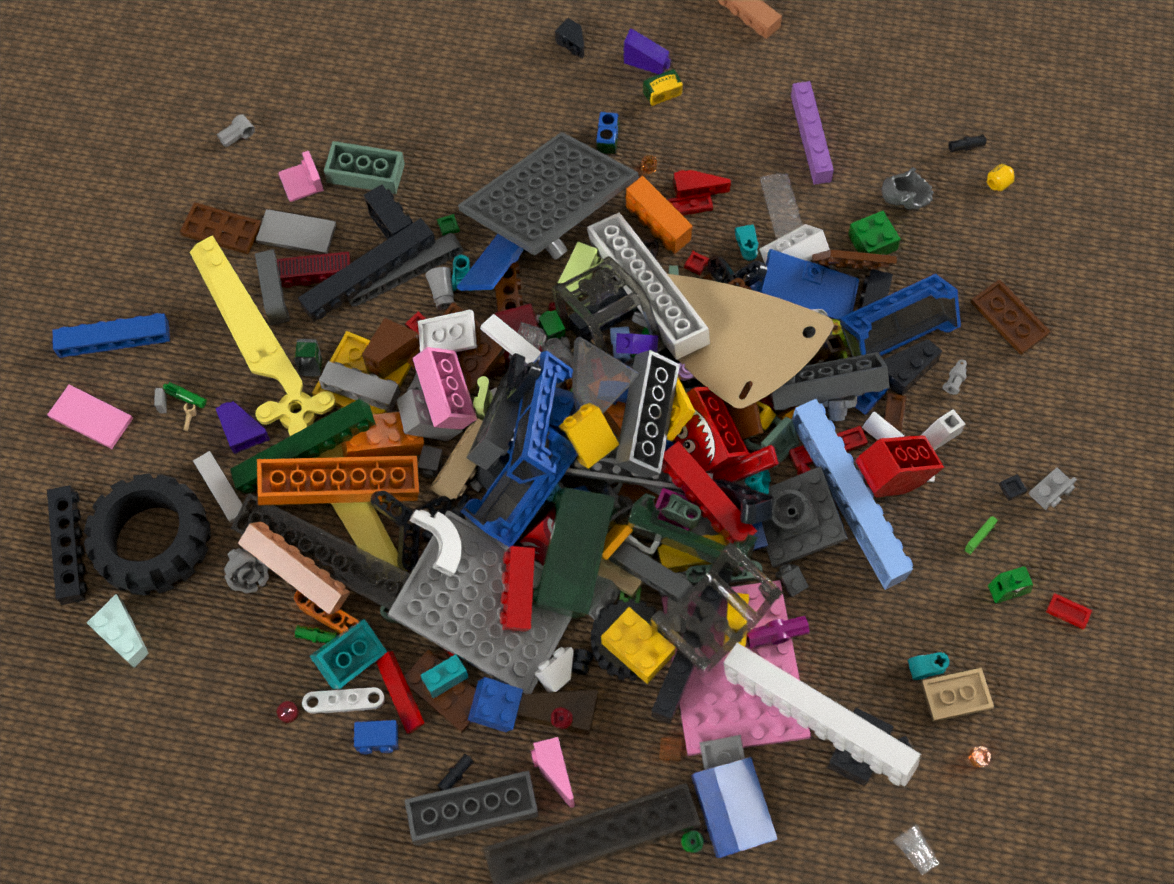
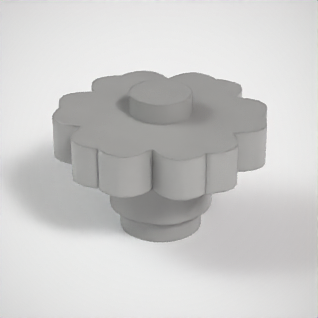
[819,395,857,421]

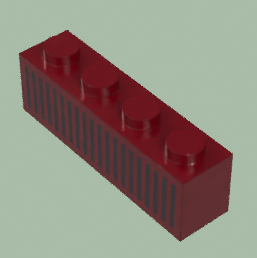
[277,252,352,288]

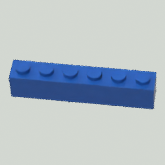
[52,313,170,358]

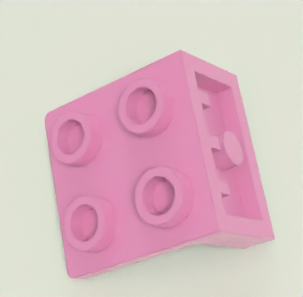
[279,151,323,202]

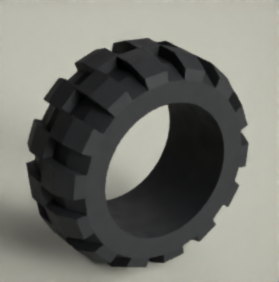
[84,474,211,595]

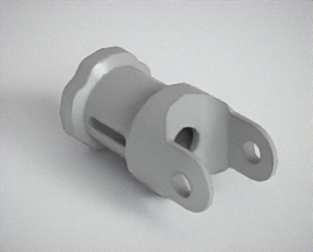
[943,360,967,395]

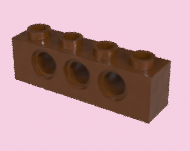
[495,262,523,312]

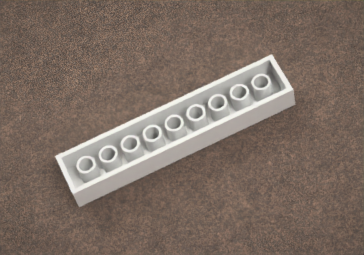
[587,212,710,360]
[723,643,920,787]

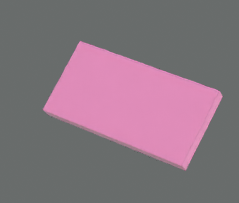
[47,385,133,449]

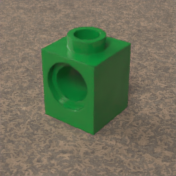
[538,310,565,343]

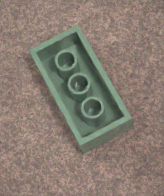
[324,141,405,194]

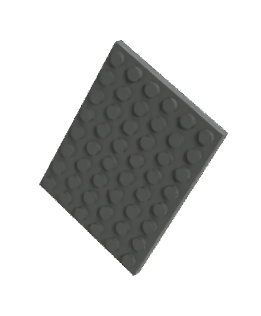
[458,132,639,255]

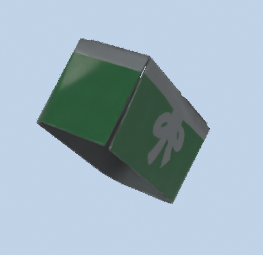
[294,339,322,376]

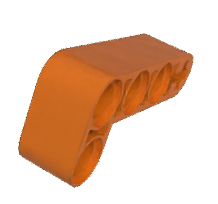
[294,590,359,634]

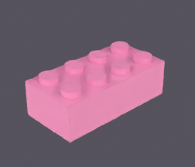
[413,347,477,430]

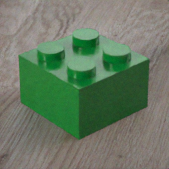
[848,211,901,255]

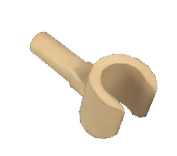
[183,403,197,431]

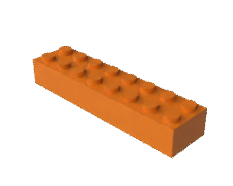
[257,456,419,505]

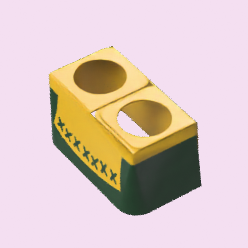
[642,69,683,106]

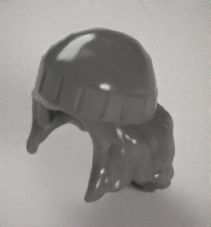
[881,167,934,209]

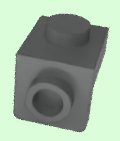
[775,563,809,597]

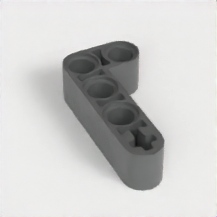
[255,249,290,326]

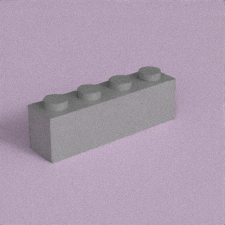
[319,361,400,412]

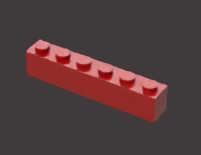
[661,441,758,551]

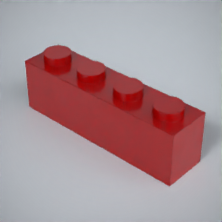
[500,546,535,632]

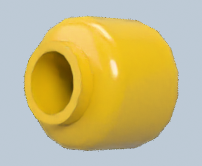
[987,164,1014,191]

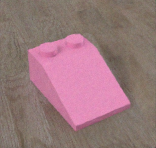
[531,737,575,808]

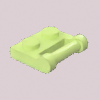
[473,376,493,421]

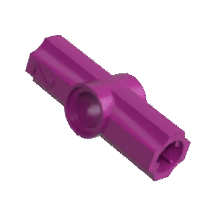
[746,616,810,648]

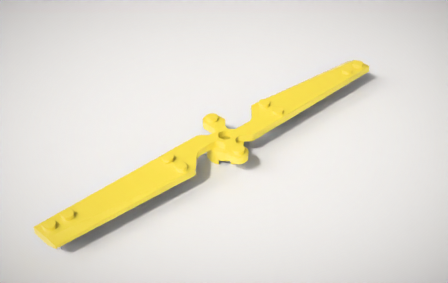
[190,235,409,592]

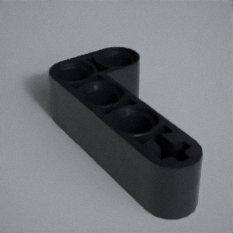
[713,479,773,524]

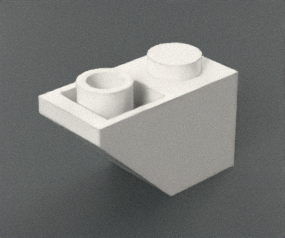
[922,409,965,450]
[534,647,573,693]

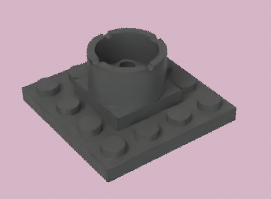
[762,466,848,568]

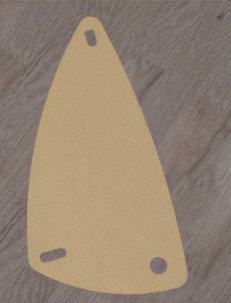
[667,274,834,408]

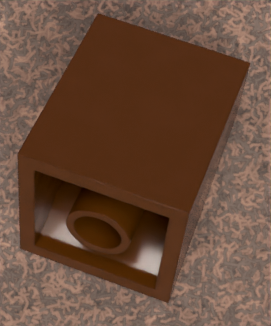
[362,318,420,379]

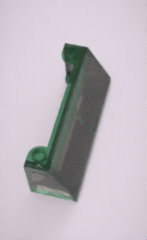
[628,493,758,576]

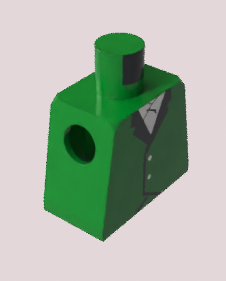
[988,566,1033,604]

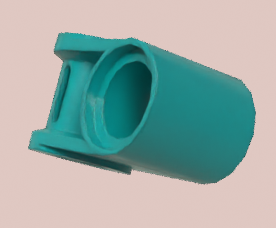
[735,224,758,261]
[452,255,472,291]
[745,469,771,495]
[907,652,950,680]

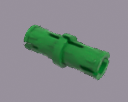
[295,625,337,643]

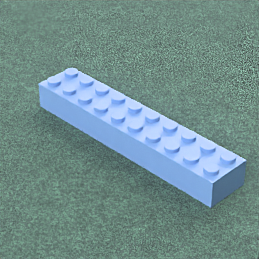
[792,399,913,590]

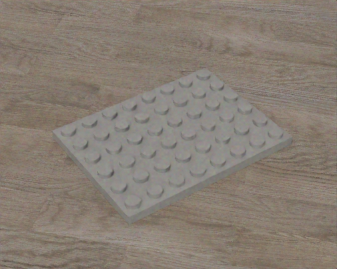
[387,510,586,694]

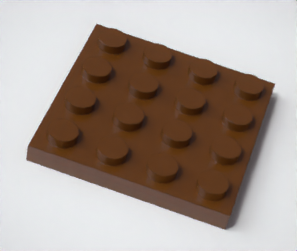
[406,302,506,395]

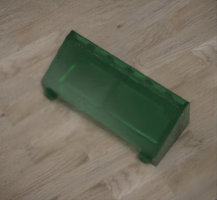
[532,487,615,618]

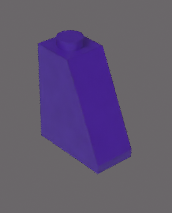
[624,29,671,74]
[616,333,658,354]
[215,401,270,454]

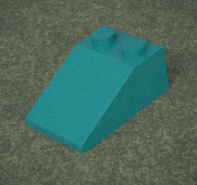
[310,619,387,689]

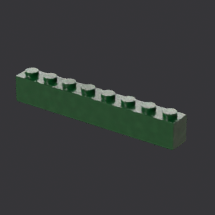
[230,399,376,494]

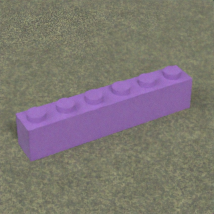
[791,81,834,184]

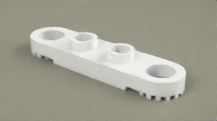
[302,688,385,714]

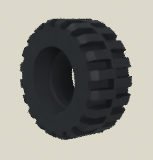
[591,599,669,681]

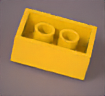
[601,607,676,684]

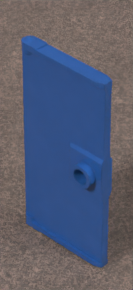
[457,234,523,291]
[759,249,859,321]

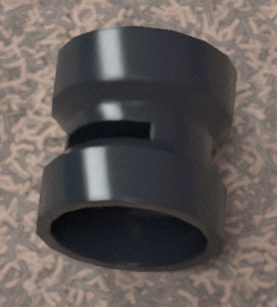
[571,648,594,675]

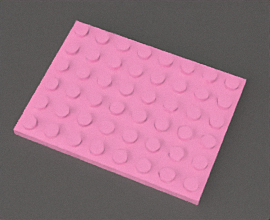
[662,580,811,756]

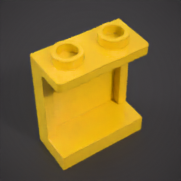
[559,403,619,469]

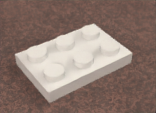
[418,310,477,352]

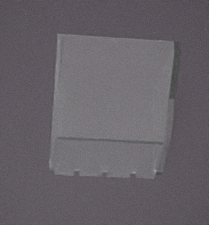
[572,337,640,458]

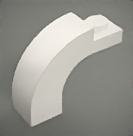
[409,510,461,577]

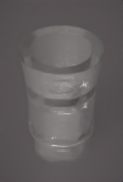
[893,824,939,875]

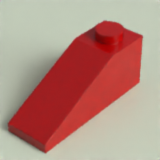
[673,170,731,198]

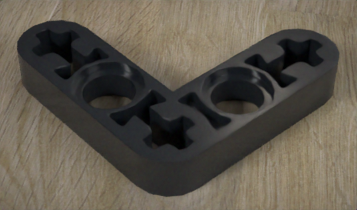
[505,353,541,403]

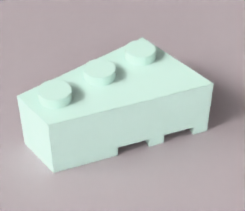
[87,594,149,668]

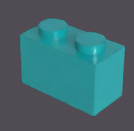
[421,654,469,698]

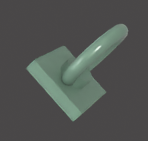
[743,416,799,469]

